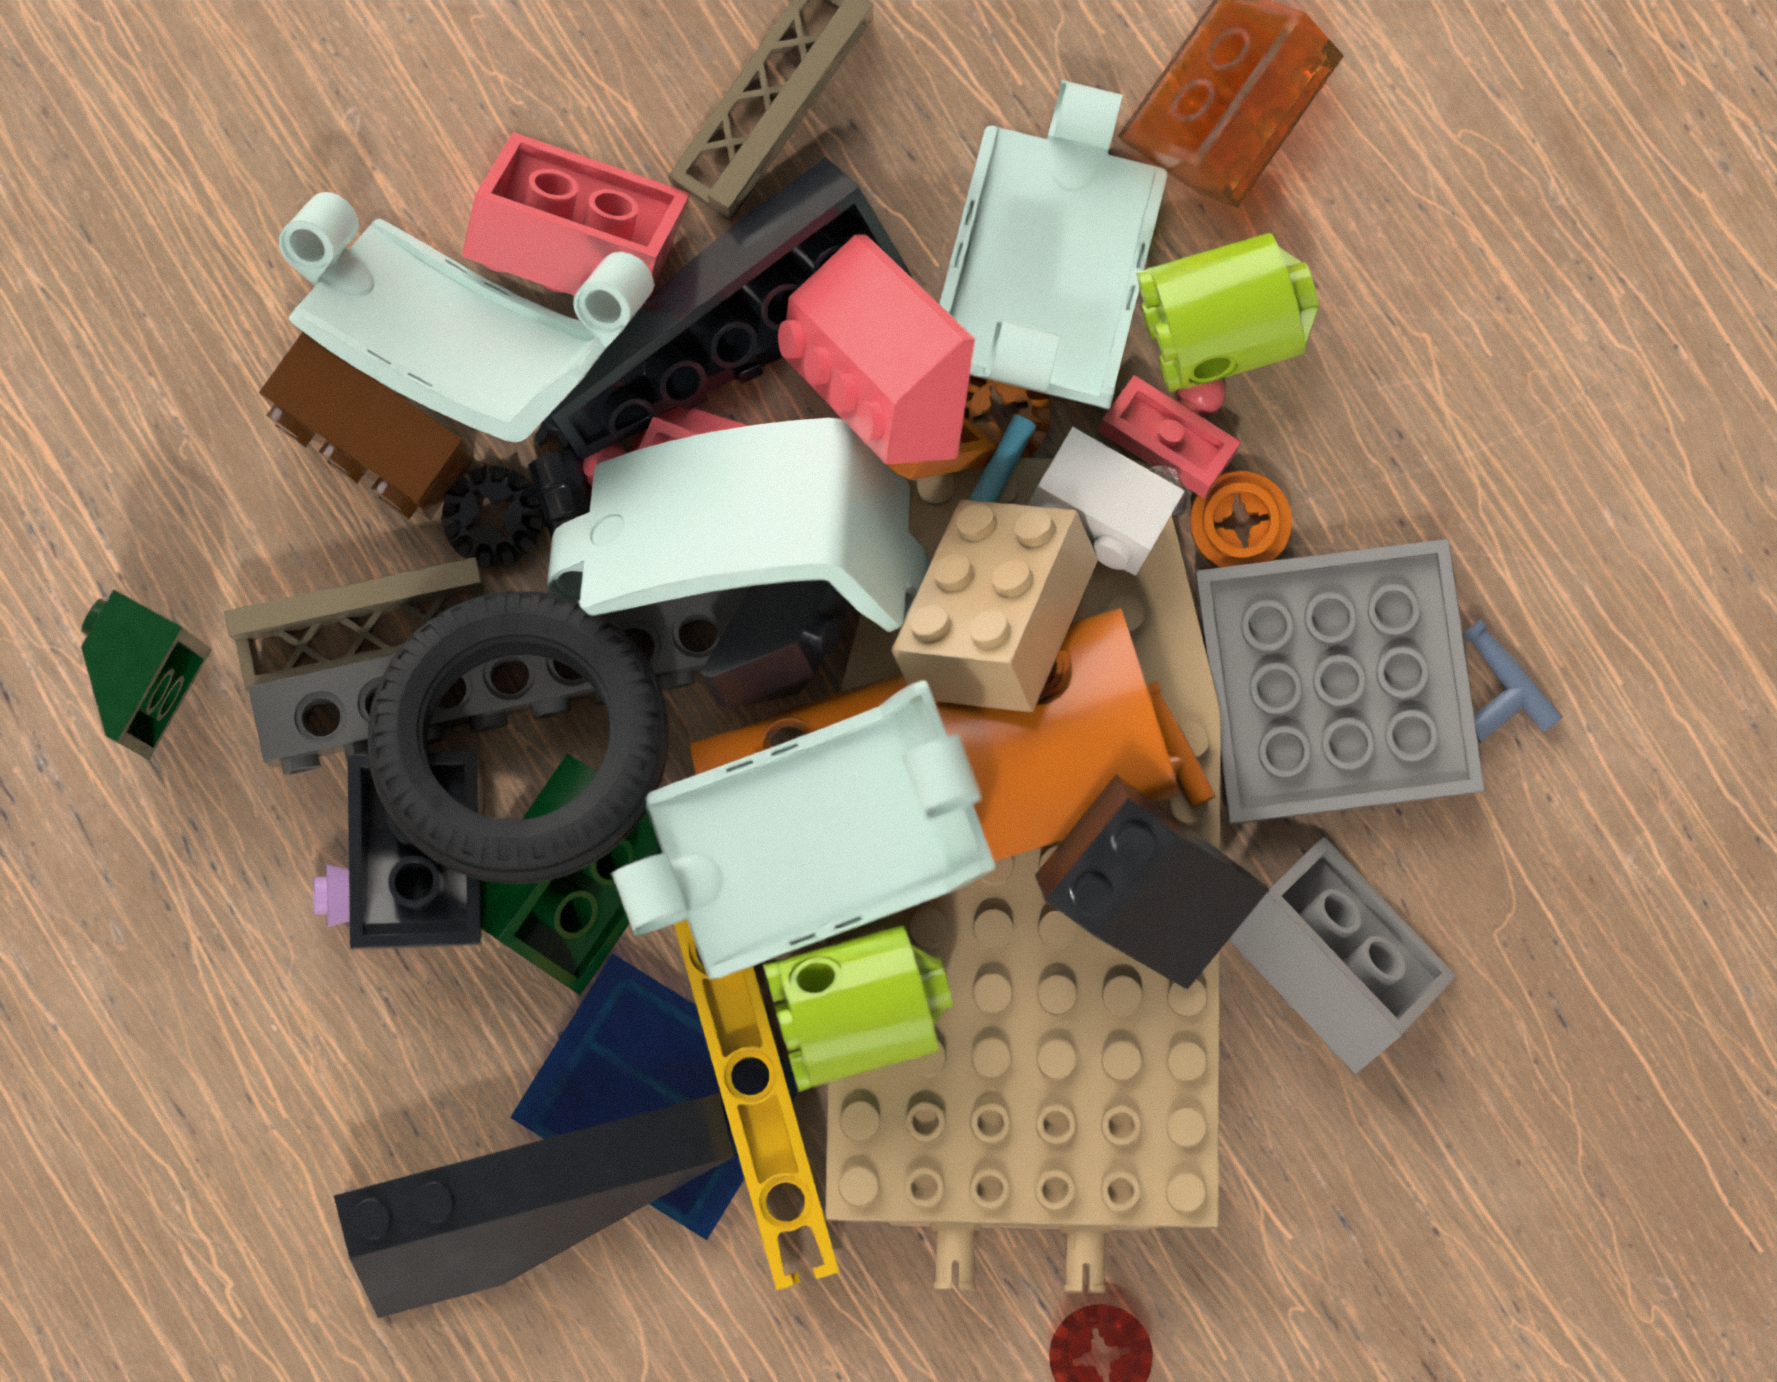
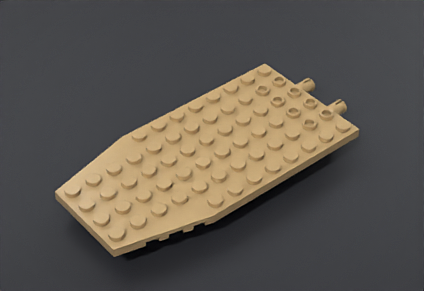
[825,458,1221,1293]

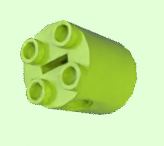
[1136,233,1319,392]
[763,925,954,1091]

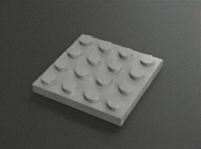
[1194,539,1484,825]

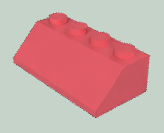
[778,234,975,464]

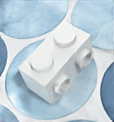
[1028,427,1184,576]

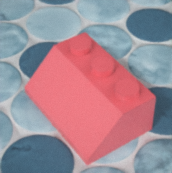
[462,132,690,303]

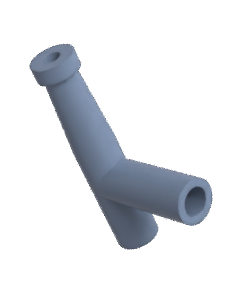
[1462,619,1563,743]

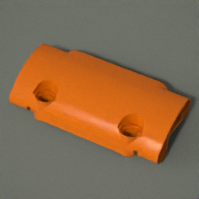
[689,608,1181,862]

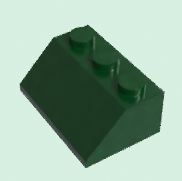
[81,589,212,760]
[482,753,663,995]

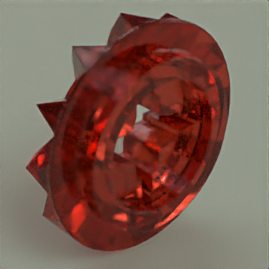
[1049,1304,1153,1382]

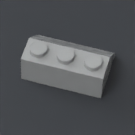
[1229,836,1456,1074]

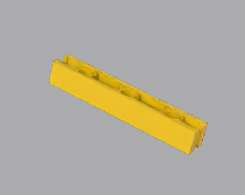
[674,920,839,1291]

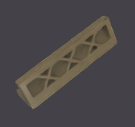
[668,0,873,222]
[224,557,487,693]

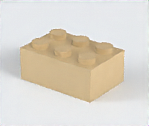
[891,499,1098,712]

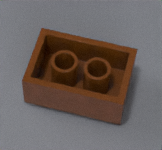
[259,331,474,521]

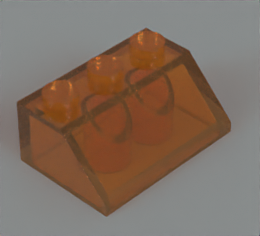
[1118,0,1344,208]

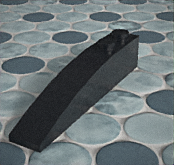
[549,157,912,460]
[333,1093,736,1318]

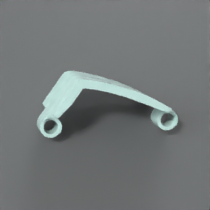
[939,80,1168,410]
[279,192,655,442]
[547,418,930,632]
[612,680,995,979]

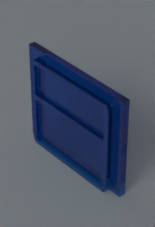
[510,953,799,1240]

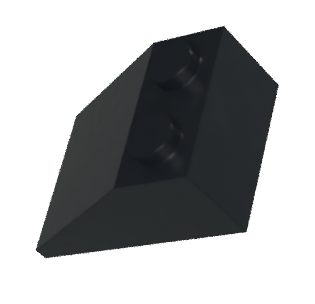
[347,751,485,950]
[1034,774,1269,990]

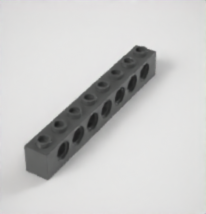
[248,585,750,775]

